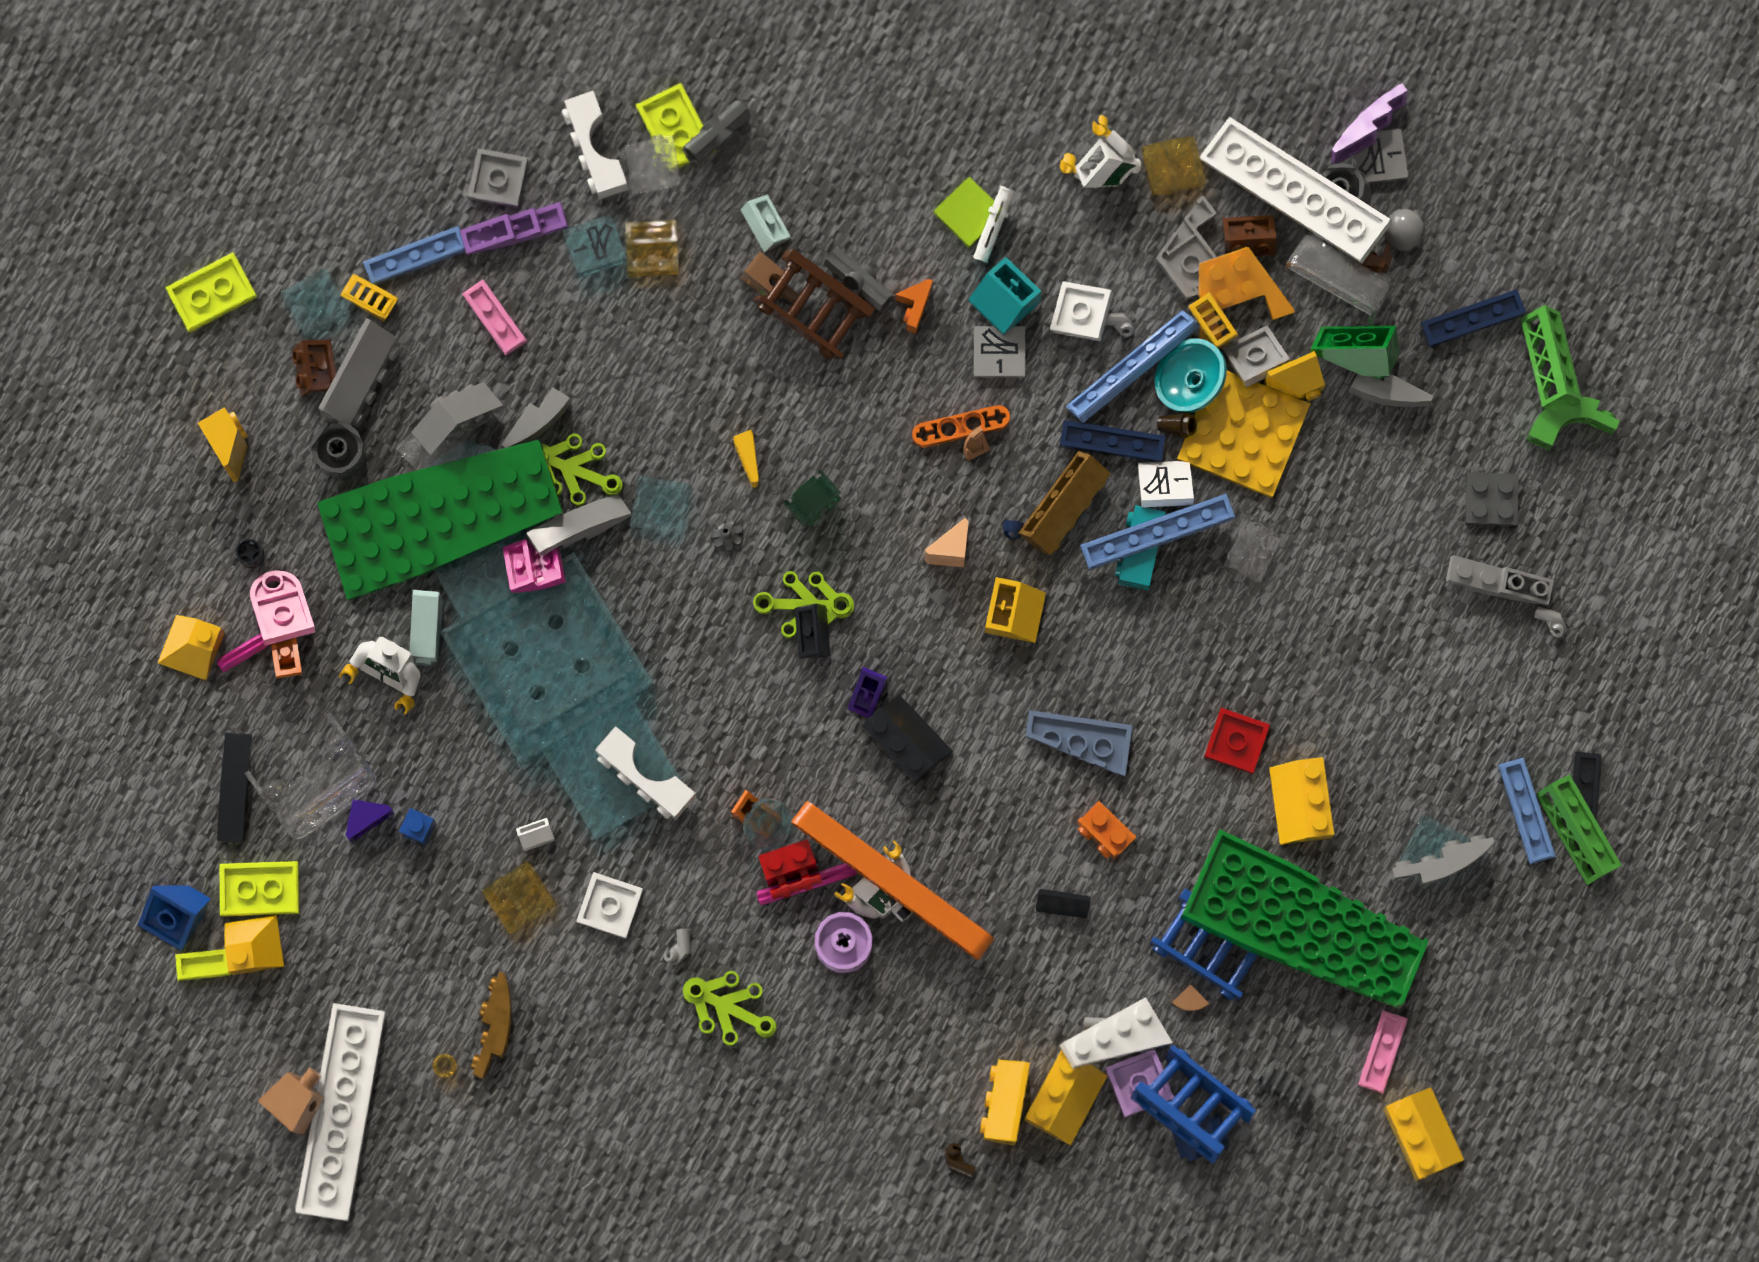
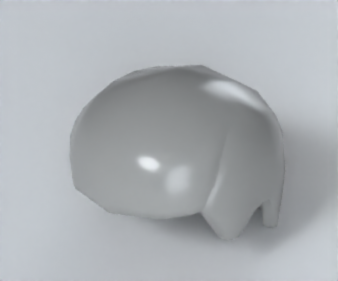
[1384,209,1424,251]

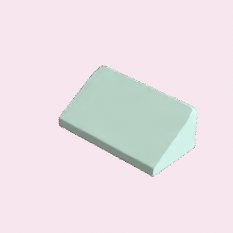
[741,195,791,252]

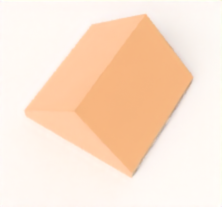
[924,518,968,567]

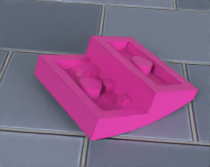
[503,539,566,593]

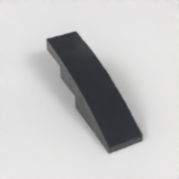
[217,732,252,843]

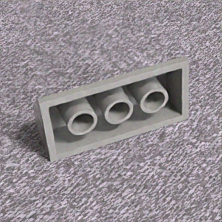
[319,318,400,428]

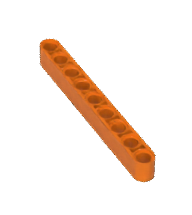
[791,801,995,960]

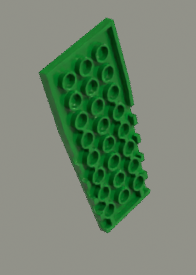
[317,440,563,601]
[1180,829,1428,1009]

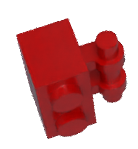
[758,839,823,900]

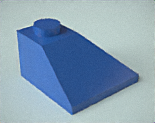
[138,885,211,951]

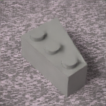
[411,382,503,456]

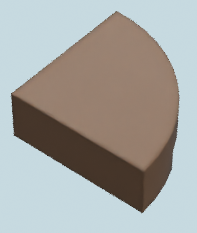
[963,426,990,461]
[1172,985,1209,1011]

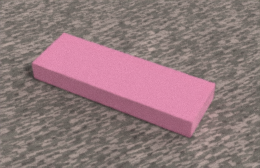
[462,280,527,356]
[1358,1010,1408,1094]

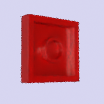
[1204,708,1270,774]

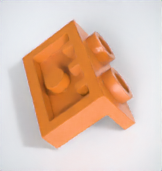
[1077,801,1136,860]

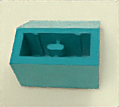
[968,257,1042,335]

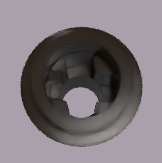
[1157,412,1197,438]

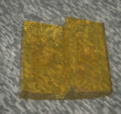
[1141,136,1206,196]
[625,220,679,277]
[482,861,557,934]

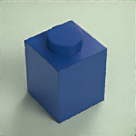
[399,808,436,846]

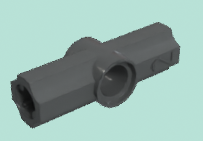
[682,100,751,165]
[824,248,895,312]

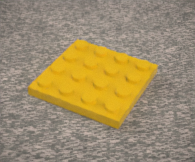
[1177,371,1310,498]

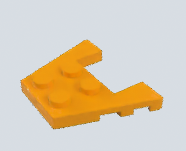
[1198,247,1295,342]

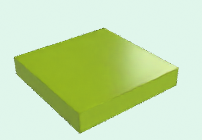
[933,177,1001,248]

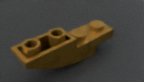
[471,971,512,1080]

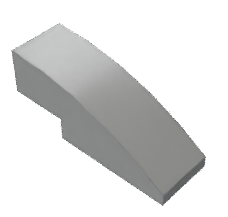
[1349,374,1433,407]
[502,387,571,448]

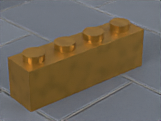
[1018,451,1111,555]

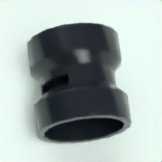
[236,539,265,569]

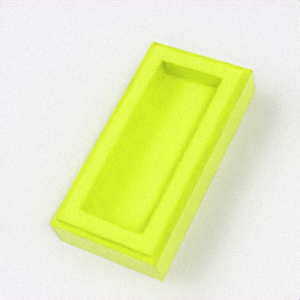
[175,949,231,981]

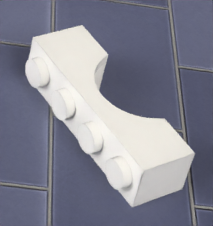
[562,91,628,200]
[595,726,696,820]

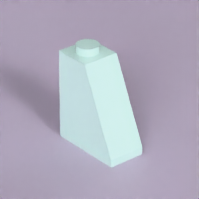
[410,590,444,666]

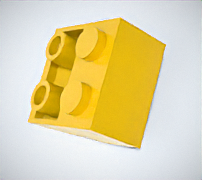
[985,577,1046,643]

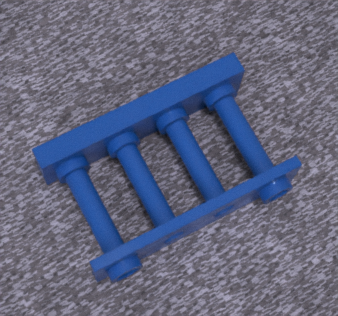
[1150,888,1260,1001]
[1130,1045,1256,1164]

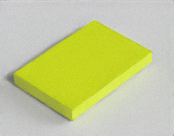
[636,83,715,172]
[165,252,258,333]
[219,861,299,917]

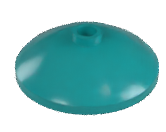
[1155,339,1227,413]

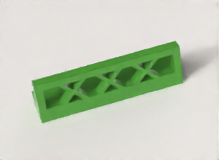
[1521,305,1582,409]
[1536,775,1622,885]

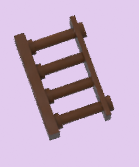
[753,249,875,360]

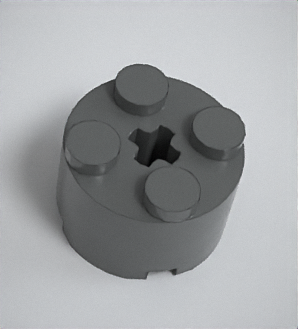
[1322,163,1372,205]
[311,422,366,479]

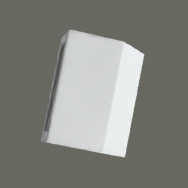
[516,818,555,852]

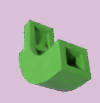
[1526,397,1620,451]

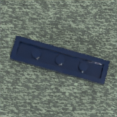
[1420,289,1526,348]
[1059,420,1165,462]

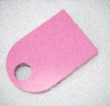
[250,571,315,646]

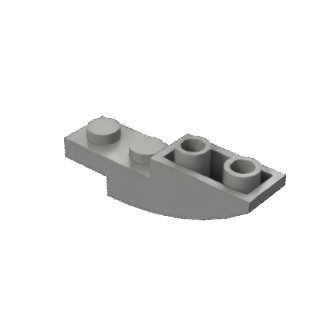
[1446,555,1554,605]
[1390,835,1494,887]

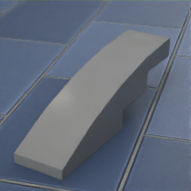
[526,494,632,557]

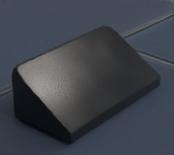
[795,603,831,659]
[1036,889,1091,919]

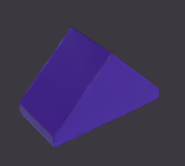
[847,667,887,718]
[346,799,394,843]

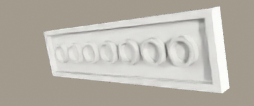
[1199,117,1392,264]
[295,1003,386,1221]

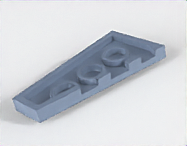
[1026,710,1132,778]

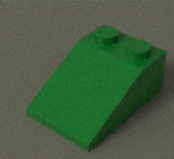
[1311,326,1399,379]

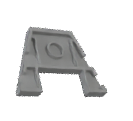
[1156,196,1217,300]

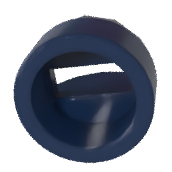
[1003,520,1024,539]

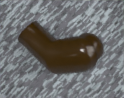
[944,1143,976,1179]

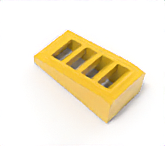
[340,273,398,322]
[1188,292,1238,349]
[733,430,759,488]

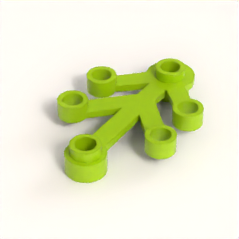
[542,434,623,507]
[753,571,854,639]
[683,971,777,1046]

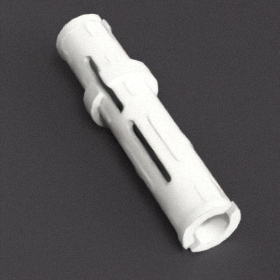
[973,186,1015,263]

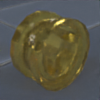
[432,1054,457,1078]

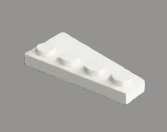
[1059,997,1173,1068]

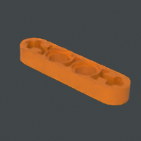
[912,405,1010,448]

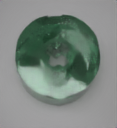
[783,470,842,528]

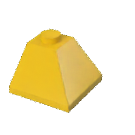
[1264,351,1325,401]
[158,615,225,681]
[225,915,284,975]

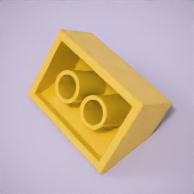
[198,407,248,483]
[1269,757,1334,845]
[1024,1050,1107,1146]
[980,1060,1030,1146]
[1383,1087,1464,1181]

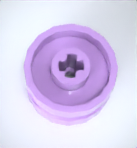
[815,912,872,973]

